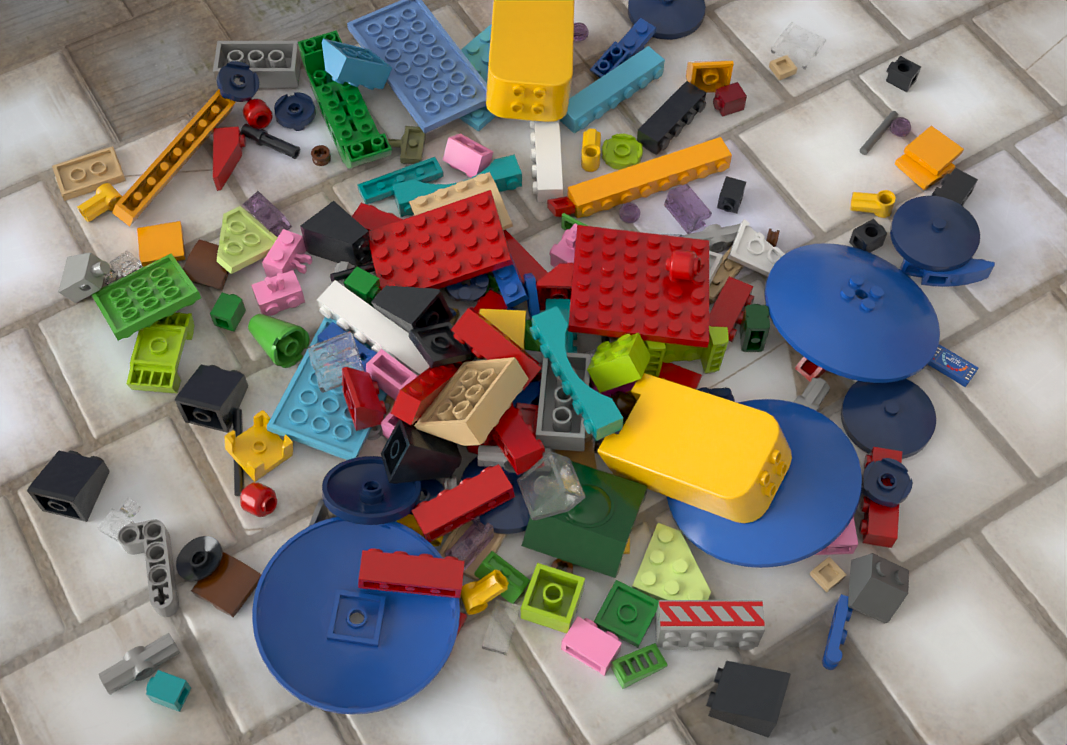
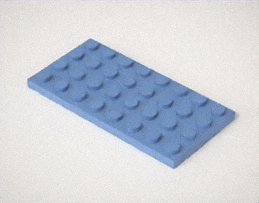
[347,0,487,134]

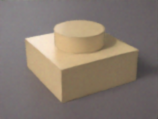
[769,55,798,80]
[810,557,846,593]

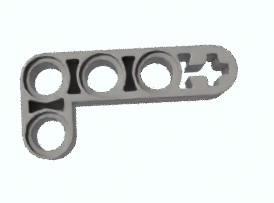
[117,519,178,617]

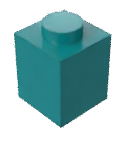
[146,670,191,712]

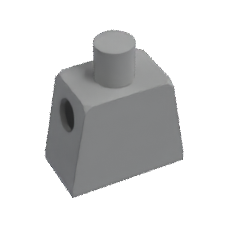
[58,253,110,303]

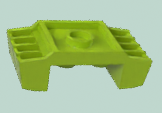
[126,312,195,394]
[643,326,729,377]

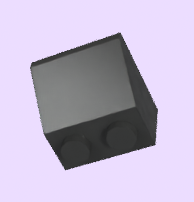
[848,553,909,623]

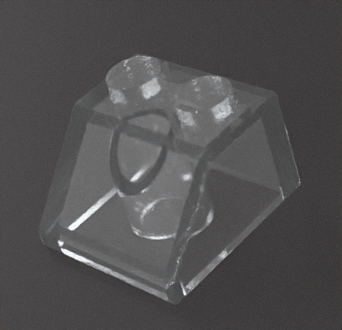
[517,451,585,520]

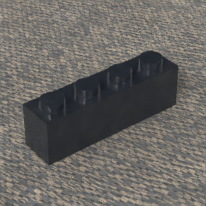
[637,81,706,155]
[931,168,978,206]

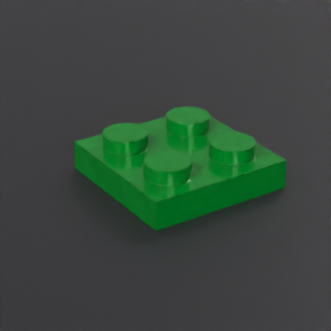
[594,580,659,648]

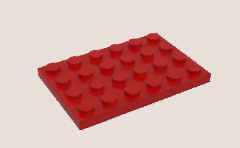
[369,190,513,290]

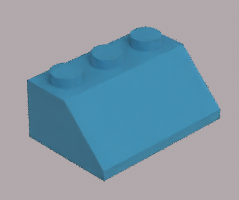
[322,39,392,90]

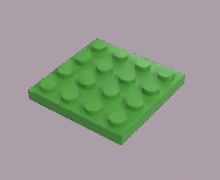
[92,254,202,341]

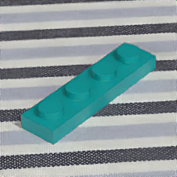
[357,157,444,205]

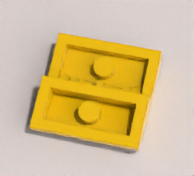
[477,309,527,359]

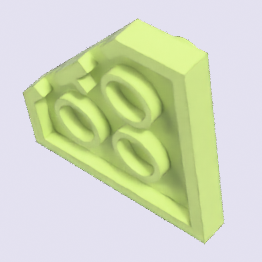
[217,206,278,274]
[632,523,711,600]

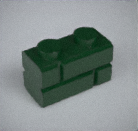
[739,304,770,352]

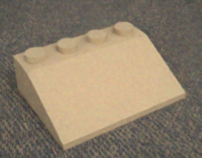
[409,172,513,230]
[414,357,528,446]

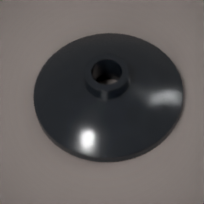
[176,536,223,582]

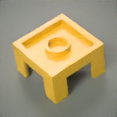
[224,410,293,482]

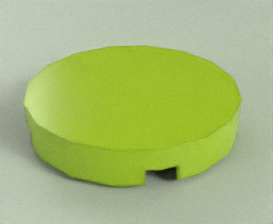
[602,133,643,170]

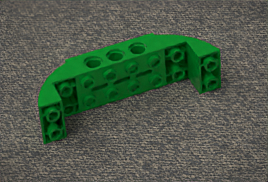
[298,30,392,169]

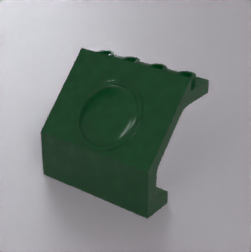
[521,456,647,578]

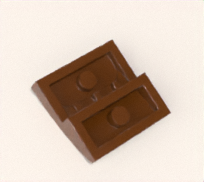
[183,239,229,291]
[191,552,262,618]

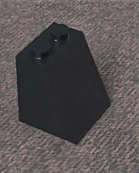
[300,201,372,267]
[372,285,453,333]
[175,364,248,433]
[381,419,462,484]
[27,450,110,522]
[706,661,791,738]

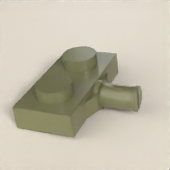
[388,126,426,164]

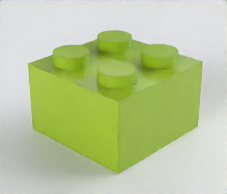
[587,333,651,393]
[521,563,585,634]

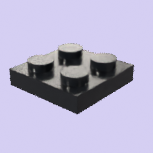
[408,322,473,368]

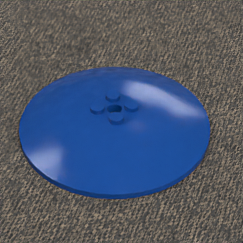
[765,243,940,383]
[666,399,862,568]
[252,517,460,715]

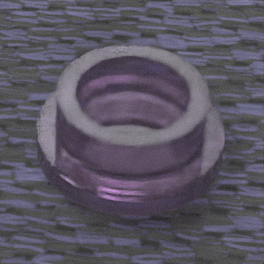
[574,22,589,41]
[890,117,911,137]
[619,202,640,223]

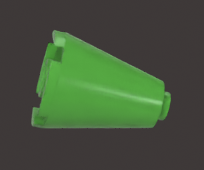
[248,314,310,368]

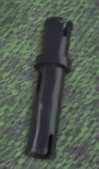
[240,124,300,159]

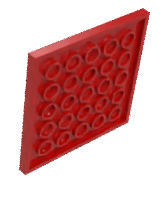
[568,225,709,348]

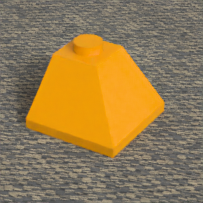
[686,61,734,93]

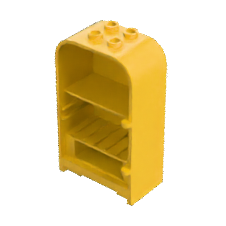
[486,0,574,122]
[597,373,792,523]

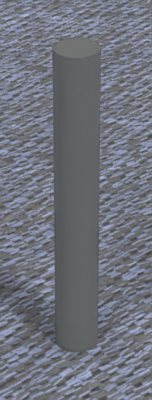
[860,111,898,155]

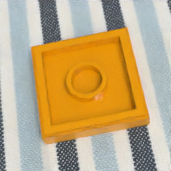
[904,125,964,176]
[895,154,955,190]
[137,221,186,267]

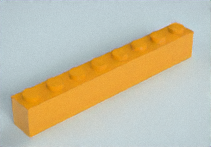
[112,89,236,227]
[567,137,732,219]

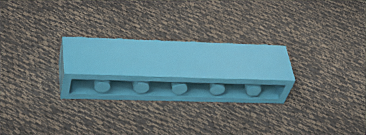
[559,46,665,134]

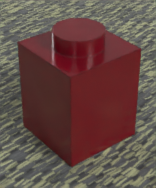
[713,82,747,117]

